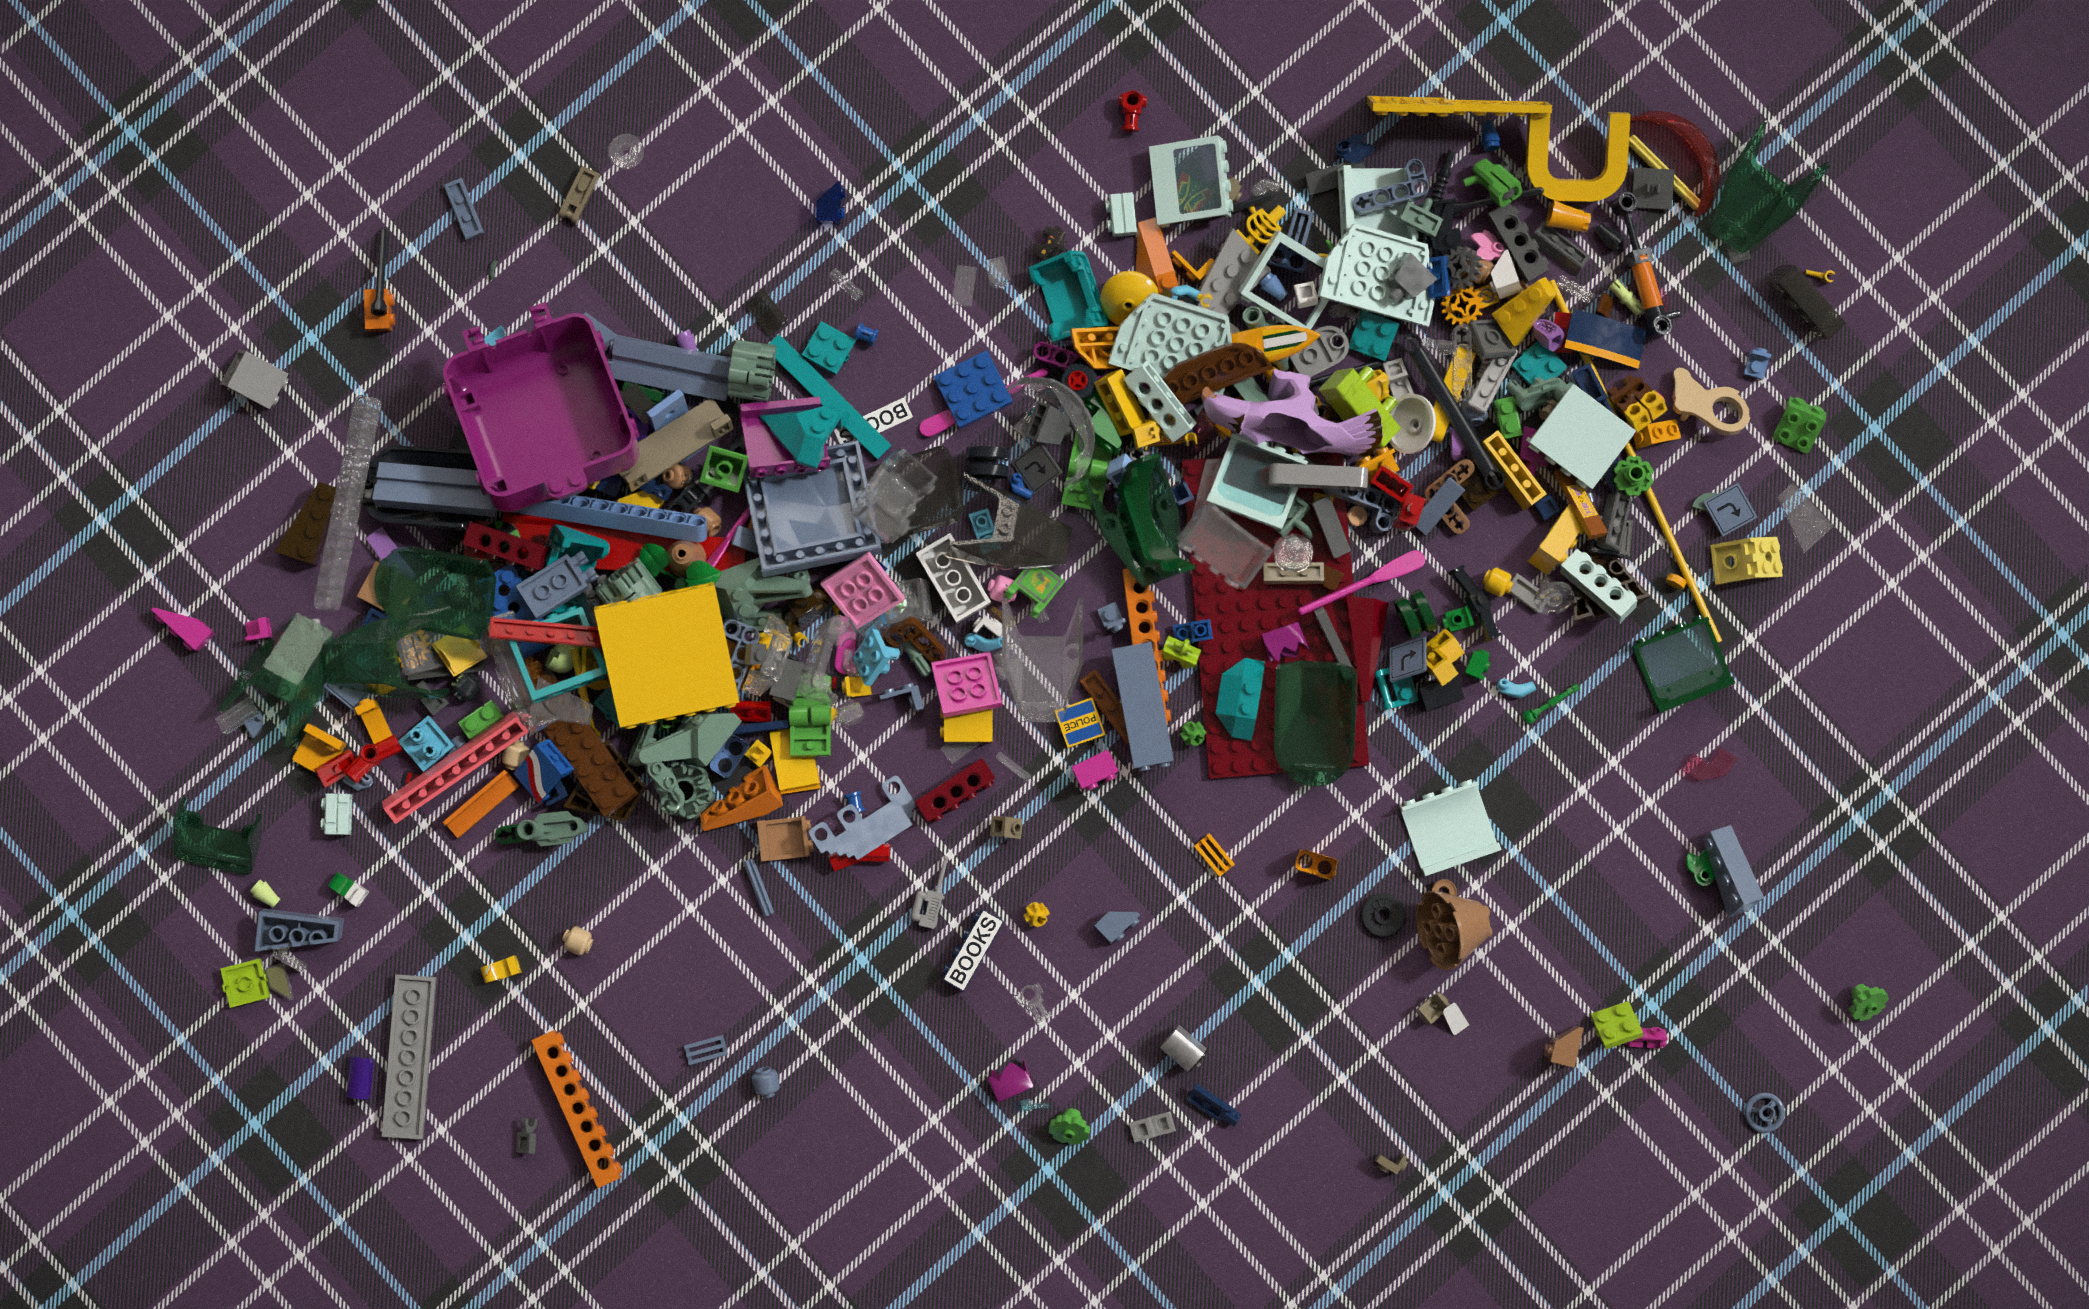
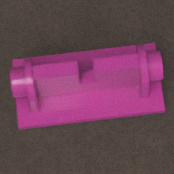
[1625,1027,1668,1049]

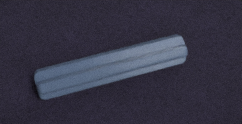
[744,859,774,916]

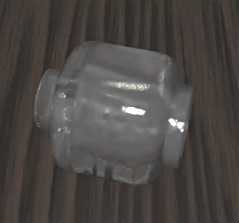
[834,699,865,729]

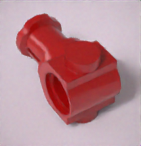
[1118,90,1147,133]

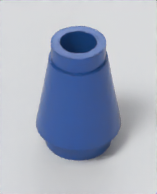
[1481,120,1501,151]

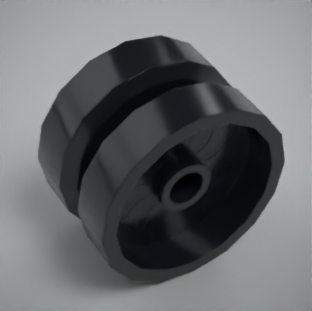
[965,446,1009,480]

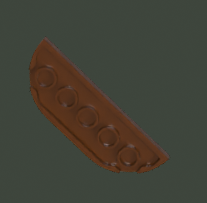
[1158,343,1273,406]

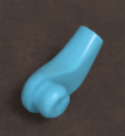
[964,633,1004,652]
[1497,678,1536,698]

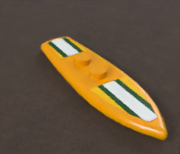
[1231,325,1320,362]

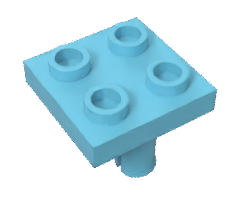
[852,629,900,686]
[398,715,454,772]

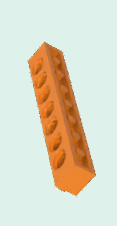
[1122,567,1171,726]
[531,1030,623,1188]

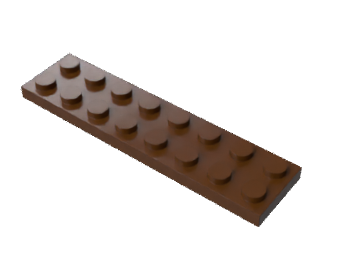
[517,668,639,818]

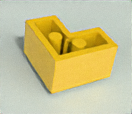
[1426,628,1465,686]

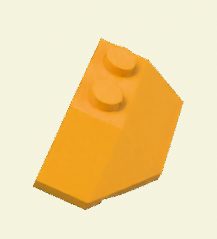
[1070,327,1122,370]

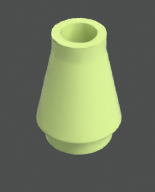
[249,879,280,908]

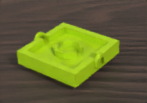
[220,958,271,1008]
[1591,1001,1644,1050]

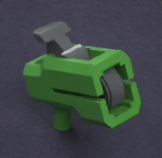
[1463,157,1522,207]

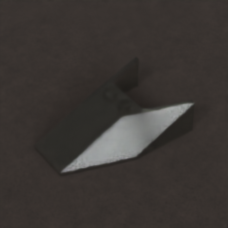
[945,472,1073,570]

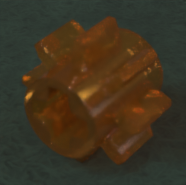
[517,656,542,681]

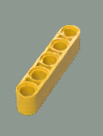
[1431,346,1476,443]

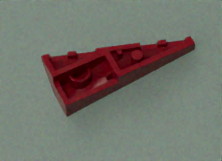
[1344,596,1389,703]

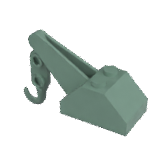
[715,558,813,620]
[634,712,742,812]

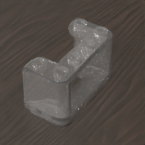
[850,447,938,544]
[1176,500,1274,589]

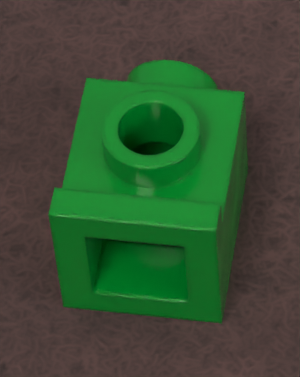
[1441,606,1474,633]
[1463,649,1490,681]

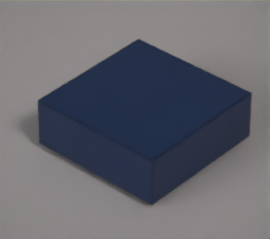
[1533,494,1561,522]

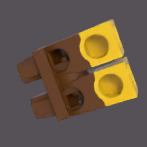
[1608,375,1667,433]

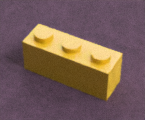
[1094,369,1146,436]

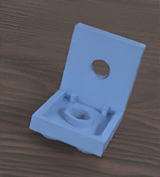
[647,389,711,464]

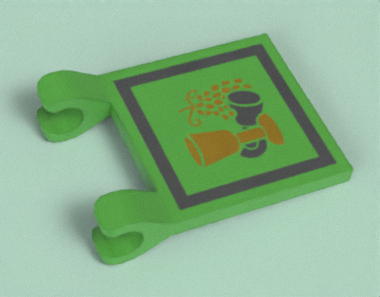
[1004,558,1065,619]

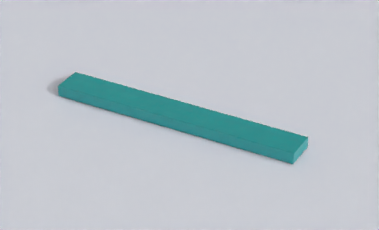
[769,334,892,460]

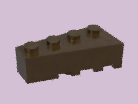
[274,482,342,566]

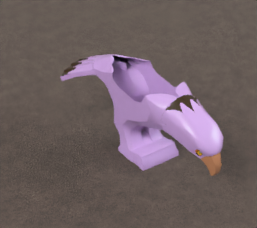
[1201,369,1383,457]

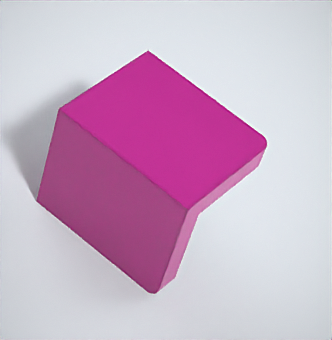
[245,617,273,642]

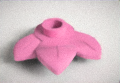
[1470,230,1506,261]

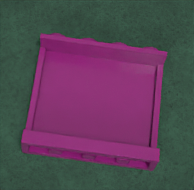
[739,397,831,478]

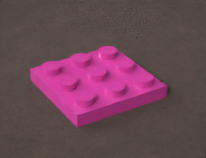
[931,652,1002,718]

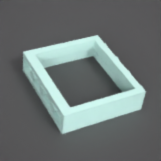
[1238,229,1329,330]

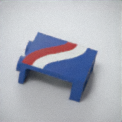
[514,739,574,803]

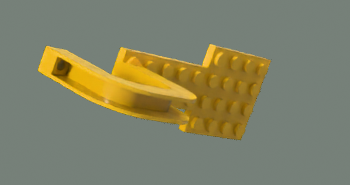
[1367,96,1630,202]

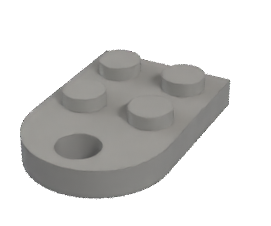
[1289,326,1349,378]

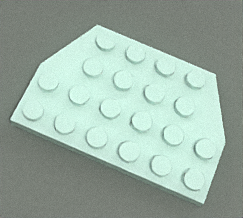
[1317,224,1435,327]
[1108,292,1232,395]

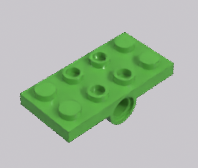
[1061,426,1112,512]
[789,676,832,757]

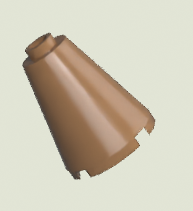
[667,539,706,578]

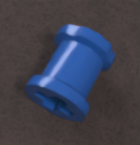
[854,323,879,346]
[844,791,866,815]

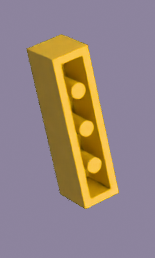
[1482,431,1546,510]

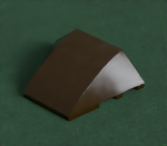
[1573,555,1650,623]
[563,738,647,822]

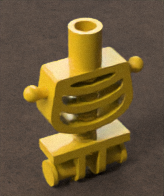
[1236,205,1286,255]

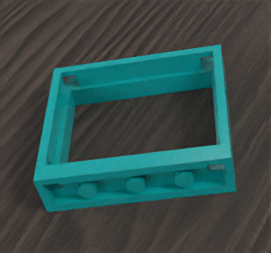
[506,606,608,705]

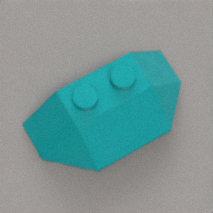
[1215,658,1265,740]

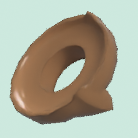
[1432,879,1457,896]

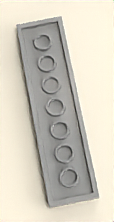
[382,974,437,1139]

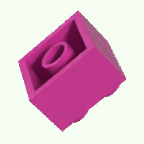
[1071,750,1118,792]

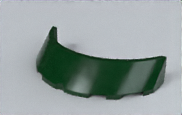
[1116,453,1195,578]

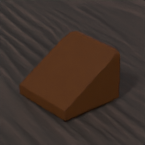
[1595,293,1614,318]
[1319,565,1344,592]

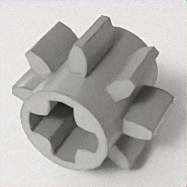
[1127,443,1150,461]

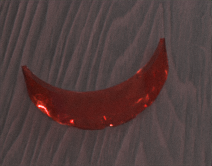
[1630,111,1720,221]

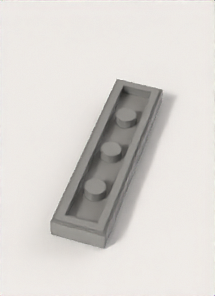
[1466,349,1518,416]

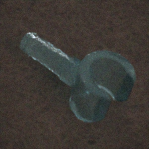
[1020,1098,1049,1111]

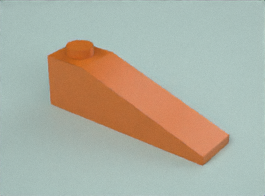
[1136,217,1179,294]
[700,765,783,831]

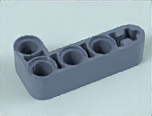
[1353,159,1429,215]
[1322,486,1399,533]
[723,618,759,691]

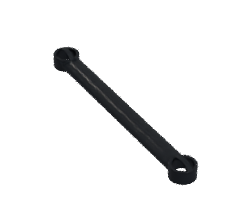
[1402,333,1505,490]

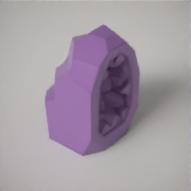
[1532,319,1564,351]
[1450,428,1467,461]

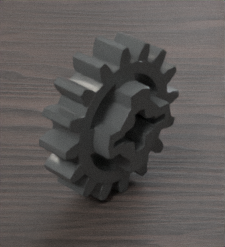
[1445,246,1483,290]

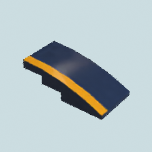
[1563,309,1646,369]

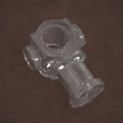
[1014,982,1052,1025]

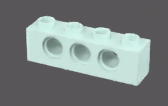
[1124,360,1196,442]
[1560,549,1637,623]

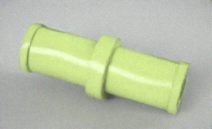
[1608,279,1643,316]

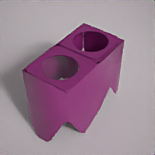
[1261,622,1310,664]
[985,1058,1034,1102]

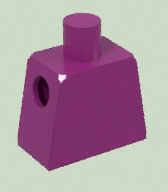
[1518,426,1549,476]

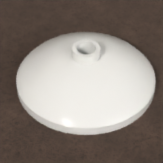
[1389,394,1436,454]

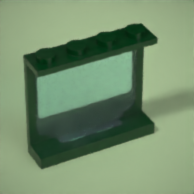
[1632,615,1736,713]

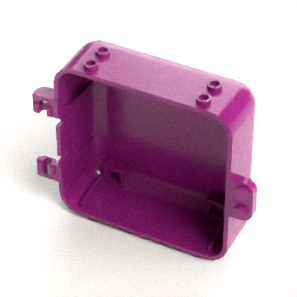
[442,302,640,512]

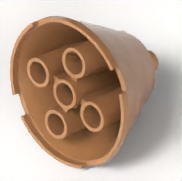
[1416,891,1492,971]

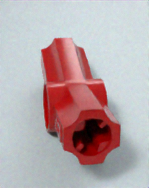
[344,734,403,784]
[828,844,890,872]

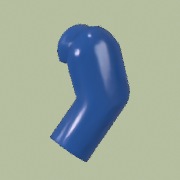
[1010,473,1033,500]

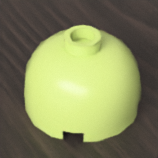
[545,645,581,673]

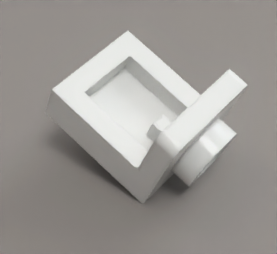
[973,615,1004,637]

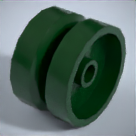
[1393,589,1437,640]

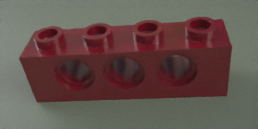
[463,521,550,572]
[915,758,996,823]

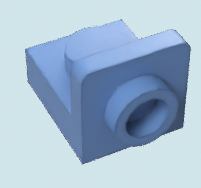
[1743,348,1772,380]

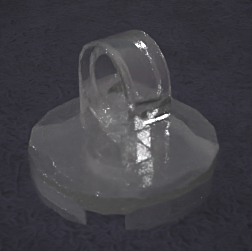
[1273,534,1313,573]
[1534,575,1574,615]

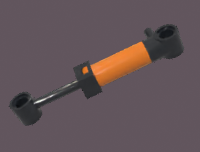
[1611,192,1681,339]

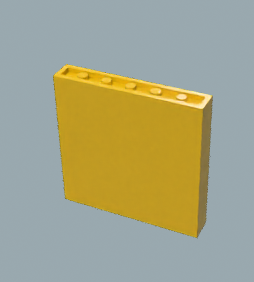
[594,582,739,729]

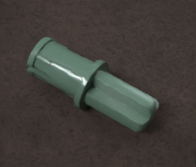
[901,640,932,677]

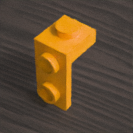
[1171,250,1214,283]
[1633,419,1681,449]
[355,698,392,744]

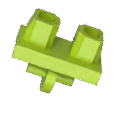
[1161,636,1201,669]

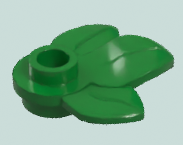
[1686,849,1716,887]

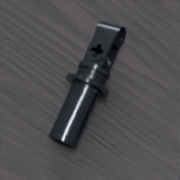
[668,434,746,514]

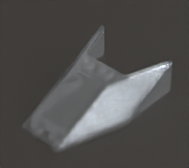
[1002,597,1083,722]

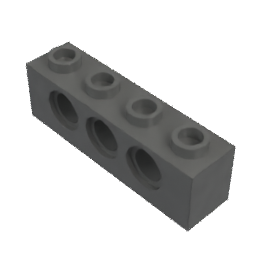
[1486,203,1549,284]

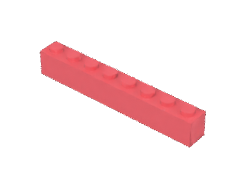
[382,710,529,824]

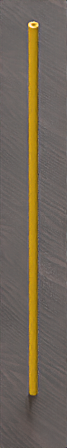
[1549,280,1722,642]

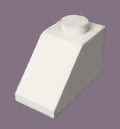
[1490,250,1522,299]

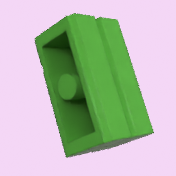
[1492,396,1523,441]
[458,700,505,740]

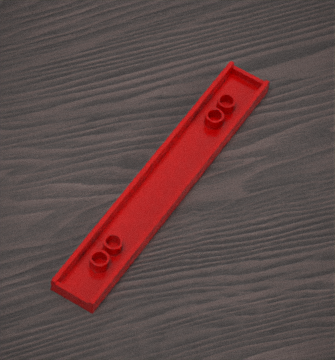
[463,521,746,575]

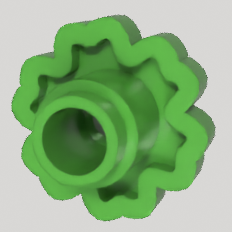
[1613,456,1654,497]
[1849,984,1889,1021]
[1049,1108,1090,1145]

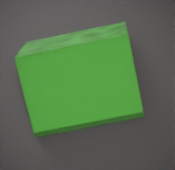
[700,445,749,493]

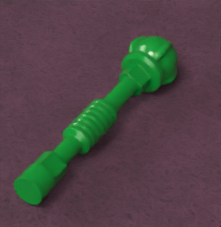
[1522,683,1580,724]

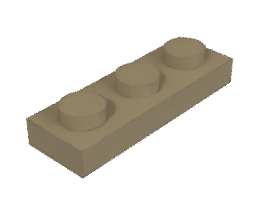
[1263,562,1324,584]

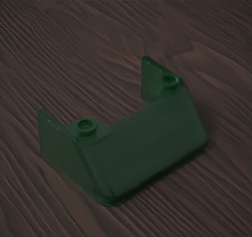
[173,797,262,875]

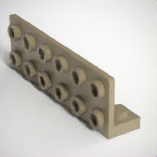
[619,398,733,492]

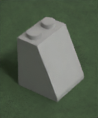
[220,349,289,409]

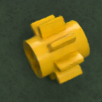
[1023,902,1050,927]

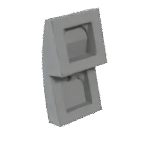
[1383,358,1414,400]
[1129,1111,1176,1143]

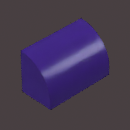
[346,1056,374,1100]

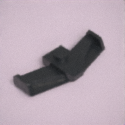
[1430,198,1463,269]
[1448,565,1502,643]

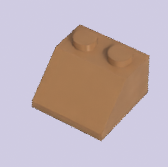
[1543,1026,1584,1068]

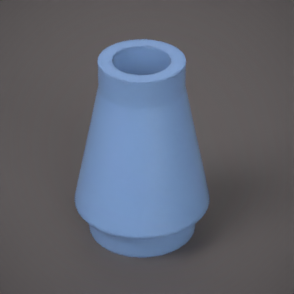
[1259,272,1288,301]

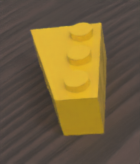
[1492,277,1557,347]
[1528,503,1584,575]

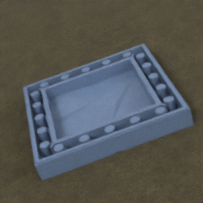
[743,440,882,578]

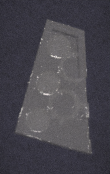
[1777,483,1834,554]

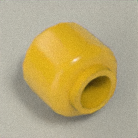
[1482,568,1514,597]

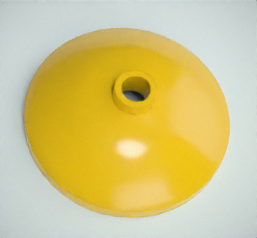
[1100,271,1159,326]

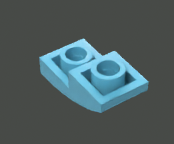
[969,508,1001,553]

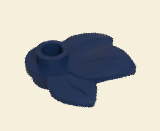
[1335,134,1375,164]

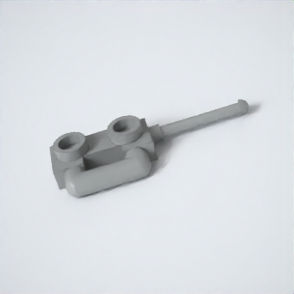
[911,856,949,929]

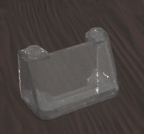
[798,615,858,706]

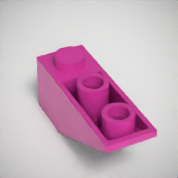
[151,607,215,651]

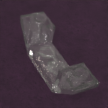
[743,614,793,696]

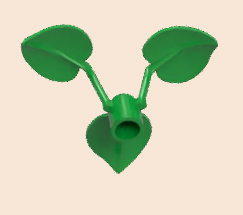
[639,543,722,590]

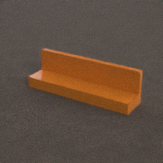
[442,770,520,838]

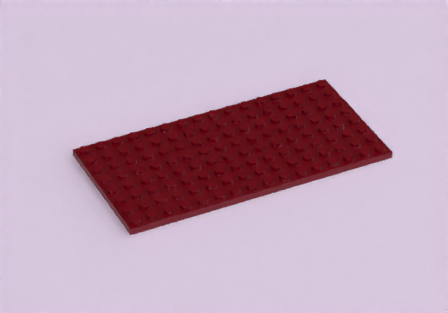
[1182,451,1369,779]

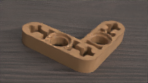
[1425,459,1475,534]

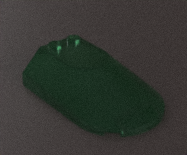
[374,546,496,640]
[1274,660,1358,786]

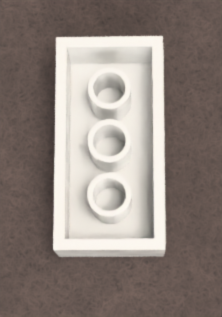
[916,533,991,624]

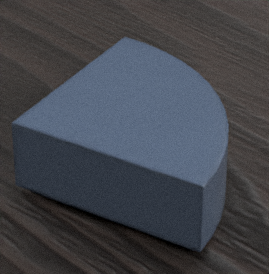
[242,711,263,738]

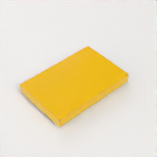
[769,728,820,791]

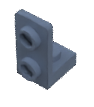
[1097,602,1126,634]
[879,683,925,711]

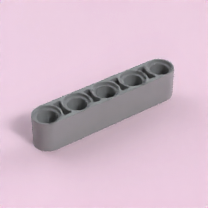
[1269,463,1368,490]

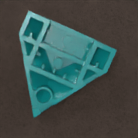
[760,406,850,469]

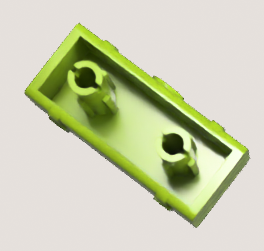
[1319,366,1401,448]

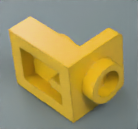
[1131,419,1160,448]
[842,676,872,698]

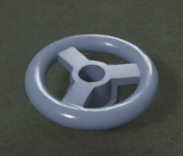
[1745,1092,1785,1133]

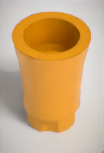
[1546,200,1591,233]

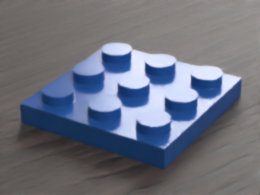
[934,350,1013,429]

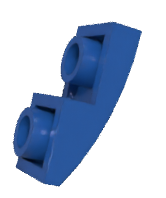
[1173,619,1213,643]

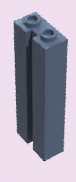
[608,335,731,401]
[372,462,498,517]
[1111,642,1174,772]

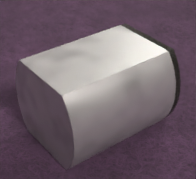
[1160,1025,1208,1073]

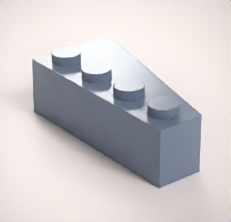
[1703,825,1764,918]
[255,909,344,952]

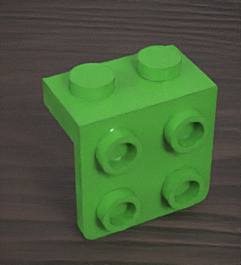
[1773,396,1826,453]

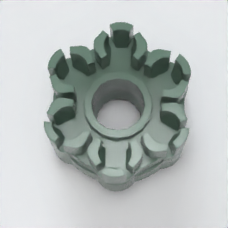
[728,340,777,402]
[595,557,662,604]
[654,762,715,820]

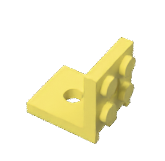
[1710,537,1783,585]

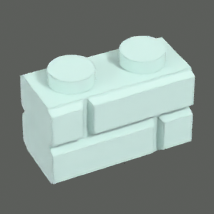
[1105,192,1137,237]
[321,794,352,835]

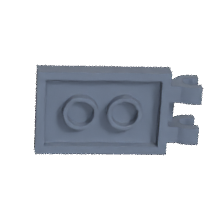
[516,551,599,620]

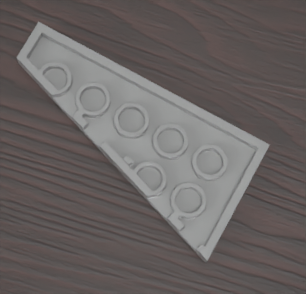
[1198,227,1271,315]

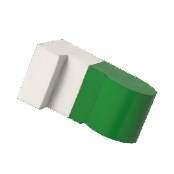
[328,871,369,907]

